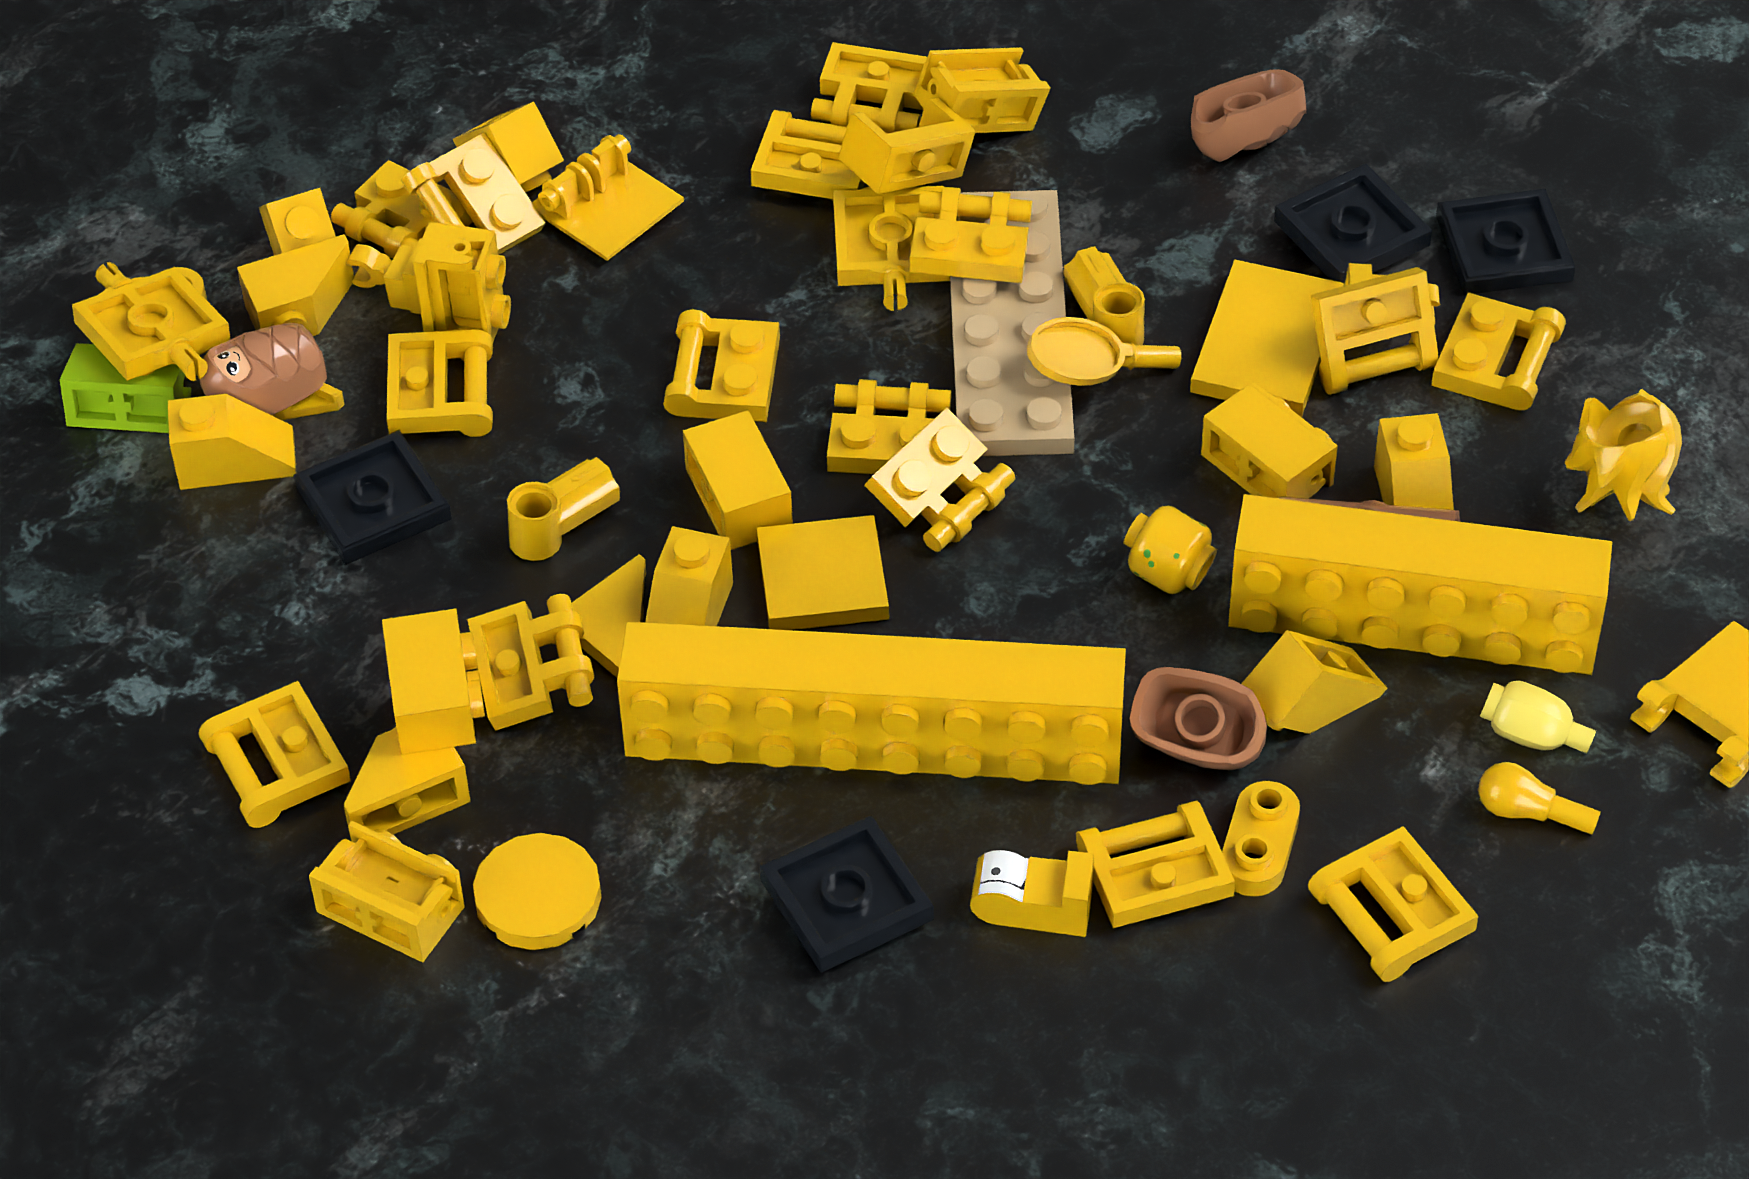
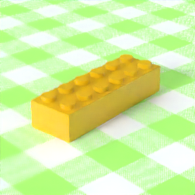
[1228,494,1612,675]

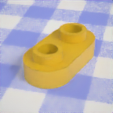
[1222,781,1300,896]

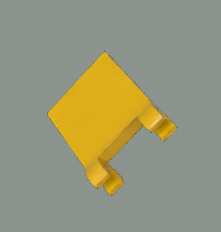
[1630,621,1749,788]

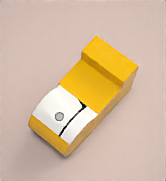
[970,850,1094,937]

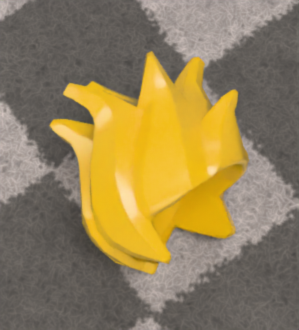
[1565,389,1682,521]

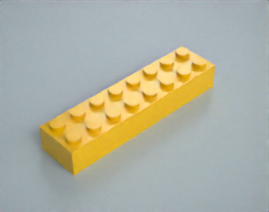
[617,622,1126,785]

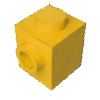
[259,188,336,255]

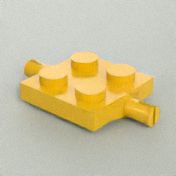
[833,186,950,311]
[72,262,230,381]

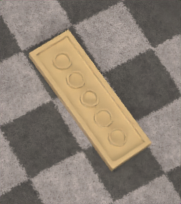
[950,190,1074,456]

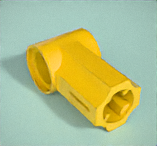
[1063,246,1145,345]
[507,457,620,561]

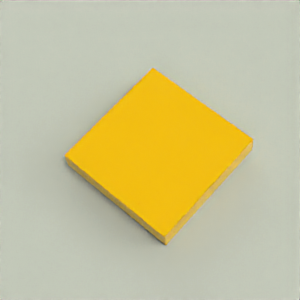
[756,515,889,630]

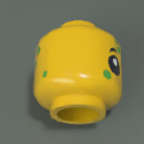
[1123,505,1217,594]

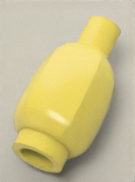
[1480,680,1596,754]

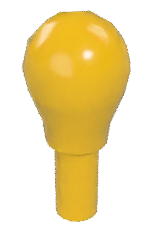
[1478,762,1601,835]

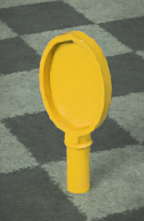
[1027,317,1181,386]

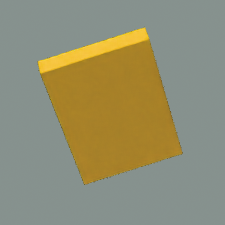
[1190,259,1344,417]

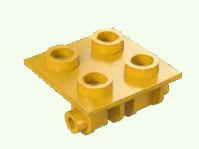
[532,134,684,261]

